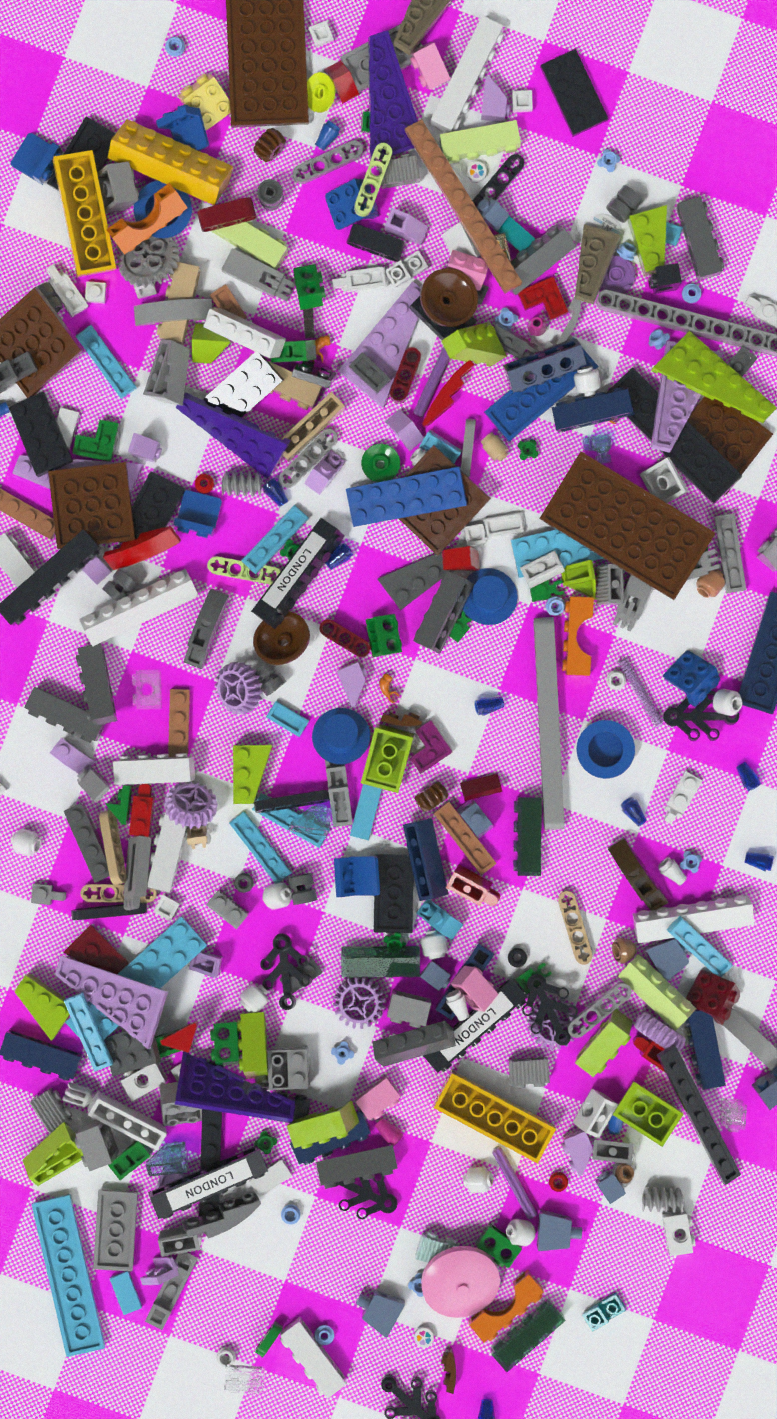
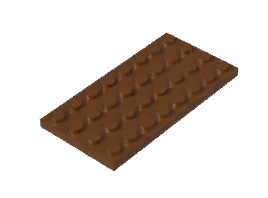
[226,0,309,128]
[539,451,716,601]

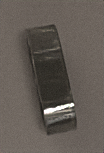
[303,308,315,339]

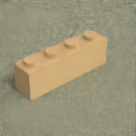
[157,262,201,346]
[249,353,323,410]
[281,392,345,462]

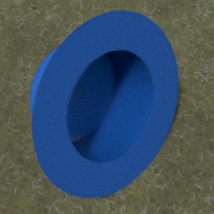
[134,180,192,238]
[462,568,518,625]
[312,708,370,764]
[576,720,635,779]

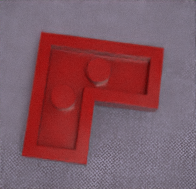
[518,277,569,321]

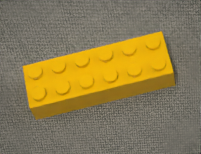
[108,119,233,205]
[53,150,116,277]
[433,1070,556,1164]

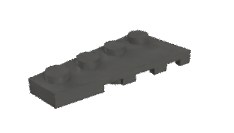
[377,548,453,610]

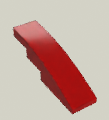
[422,360,474,429]
[103,526,181,570]

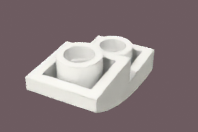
[385,250,429,288]

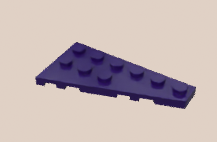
[368,30,418,161]
[176,392,291,479]
[175,1051,295,1123]

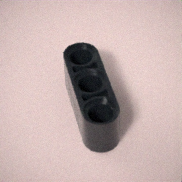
[346,224,406,262]

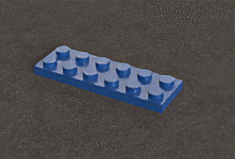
[484,337,599,442]
[346,466,468,527]

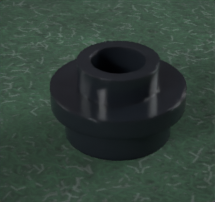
[507,948,527,967]

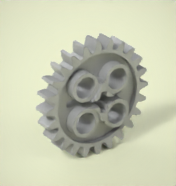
[117,236,180,288]

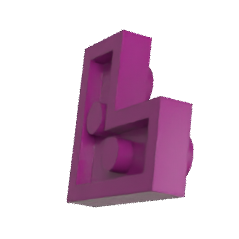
[410,720,453,774]

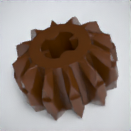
[253,128,286,162]
[414,781,449,812]

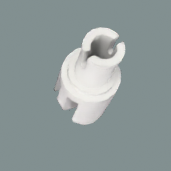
[62,1082,95,1108]

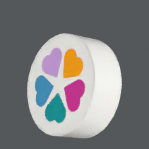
[467,161,487,182]
[414,1326,434,1348]

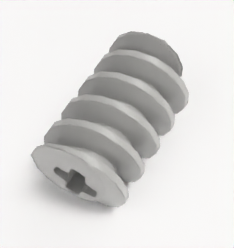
[222,471,262,497]
[642,1187,684,1213]

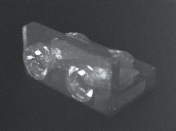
[224,1364,265,1394]

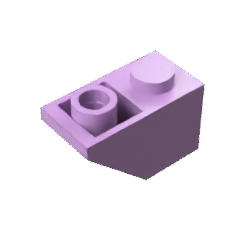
[385,208,428,245]
[304,450,346,495]
[561,1129,593,1176]

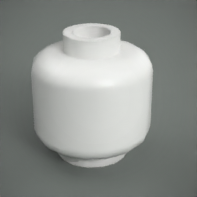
[574,366,601,396]
[713,689,742,716]
[11,828,41,856]
[263,882,292,910]
[421,930,448,960]
[239,984,268,1013]
[463,1167,493,1193]
[506,1219,536,1246]

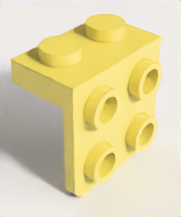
[178,73,230,130]

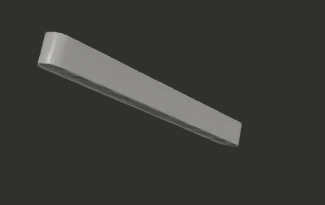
[596,290,777,357]
[533,617,564,830]

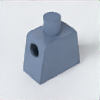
[456,799,494,839]
[644,938,689,981]
[537,1209,582,1251]
[355,1290,405,1338]

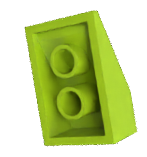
[361,723,415,793]
[612,1081,683,1147]

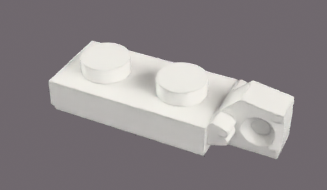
[46,265,88,317]
[332,267,387,292]
[744,296,777,330]
[663,771,702,824]

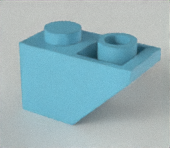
[416,900,463,940]

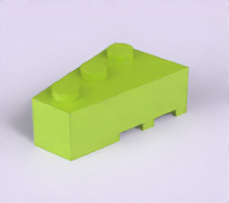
[628,205,667,277]
[441,322,507,367]
[233,745,273,804]
[14,973,70,1041]
[575,1009,633,1077]
[237,1012,268,1079]
[287,1100,360,1149]
[22,1122,83,1186]

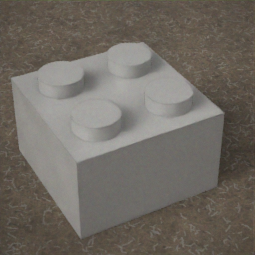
[97,162,139,214]
[387,990,431,1028]

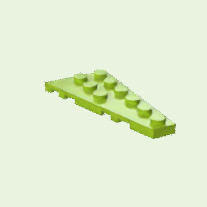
[651,331,777,423]

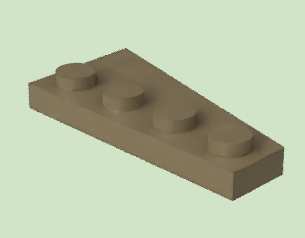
[394,0,452,55]
[575,224,620,305]

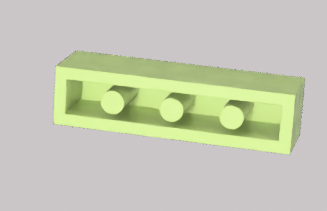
[439,120,521,164]
[210,221,288,270]
[618,954,696,1031]

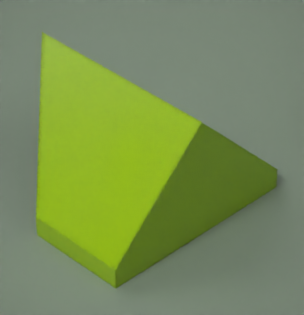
[192,323,230,364]
[561,560,596,600]

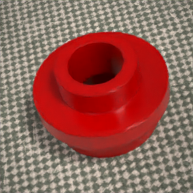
[195,474,214,493]
[549,1172,568,1192]

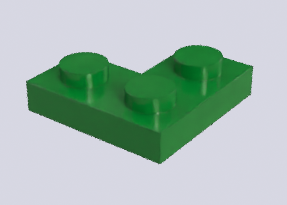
[72,419,119,462]

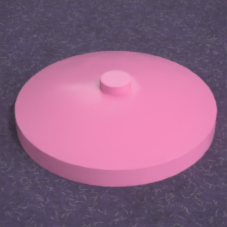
[421,1246,500,1318]

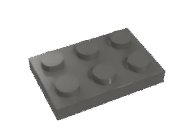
[104,1031,161,1077]

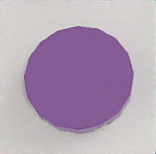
[601,255,635,294]

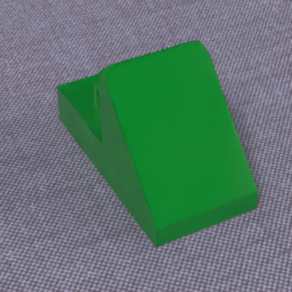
[105,785,132,825]

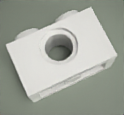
[121,1063,168,1102]
[573,1089,618,1138]
[661,1210,696,1257]

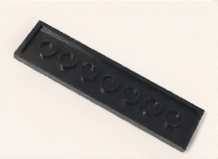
[605,367,742,505]

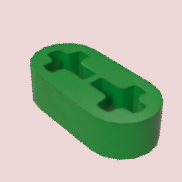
[254,1321,283,1358]

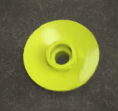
[307,72,335,113]

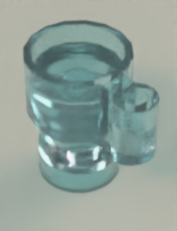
[582,434,612,464]

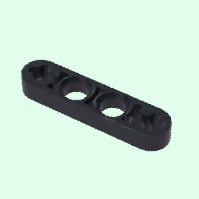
[472,154,524,206]
[254,790,330,813]
[71,903,148,920]

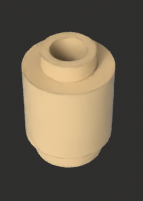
[481,432,509,462]

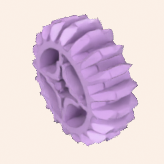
[214,662,264,714]
[164,781,218,829]
[333,976,385,1029]
[527,996,580,1050]
[634,1012,686,1051]

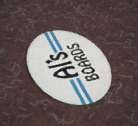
[593,214,621,235]

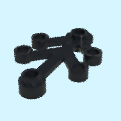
[663,691,739,742]
[260,933,312,1010]
[522,974,578,1046]
[336,1173,398,1220]
[381,1374,441,1419]

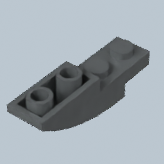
[0,351,38,394]
[183,588,229,669]
[182,1193,261,1239]

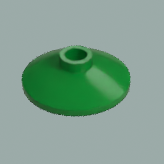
[361,444,400,482]

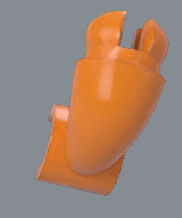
[312,335,331,364]
[379,673,400,703]

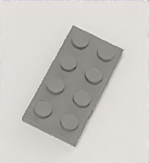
[340,24,422,93]
[93,1189,138,1271]

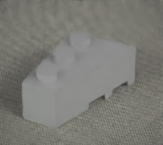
[143,339,190,406]

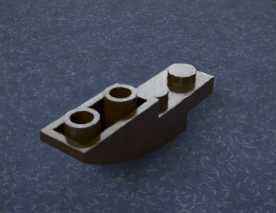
[608,837,668,911]

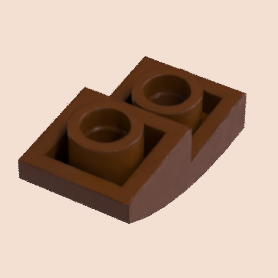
[380,711,422,727]
[441,1346,456,1394]

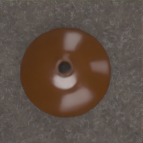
[420,268,478,327]
[253,612,310,665]

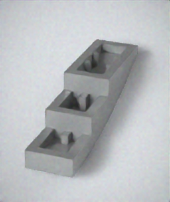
[325,760,353,827]

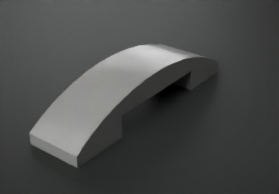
[544,297,581,350]
[134,299,212,326]
[723,1008,777,1071]
[145,1252,198,1330]

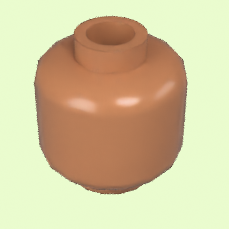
[696,569,725,598]

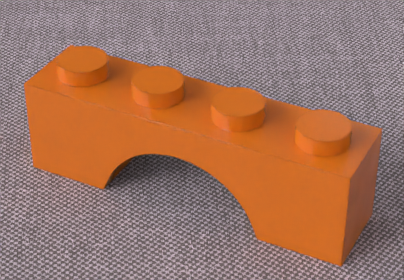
[106,183,187,255]
[562,596,594,676]
[468,1269,544,1343]

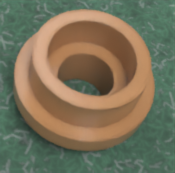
[615,1163,634,1184]

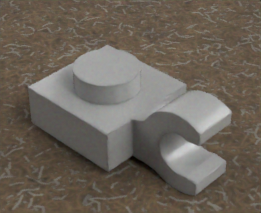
[31,883,66,905]

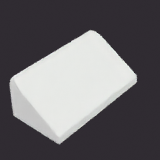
[520,551,564,588]

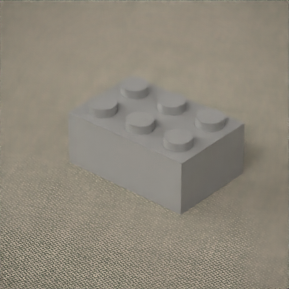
[74,1119,119,1172]

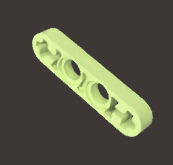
[354,143,392,217]
[207,557,281,585]

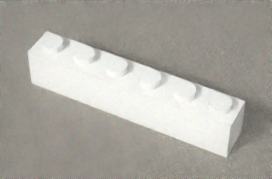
[430,15,505,133]
[79,569,198,647]
[633,895,754,943]

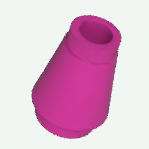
[528,317,547,336]
[375,1118,404,1147]

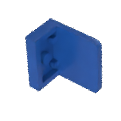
[156,105,209,151]
[10,133,63,185]
[325,179,379,230]
[173,490,222,539]
[663,651,721,707]
[334,856,380,898]

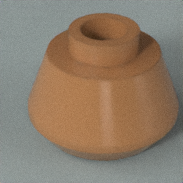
[612,937,637,964]

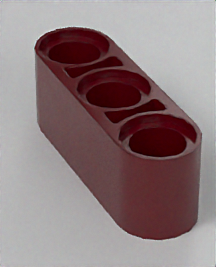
[197,197,257,232]
[390,347,421,404]
[319,619,370,658]

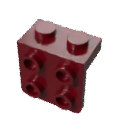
[686,970,740,1026]

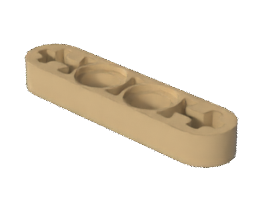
[99,810,127,885]
[80,884,157,903]
[558,890,593,965]

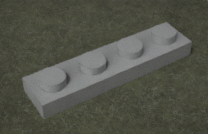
[714,513,746,594]

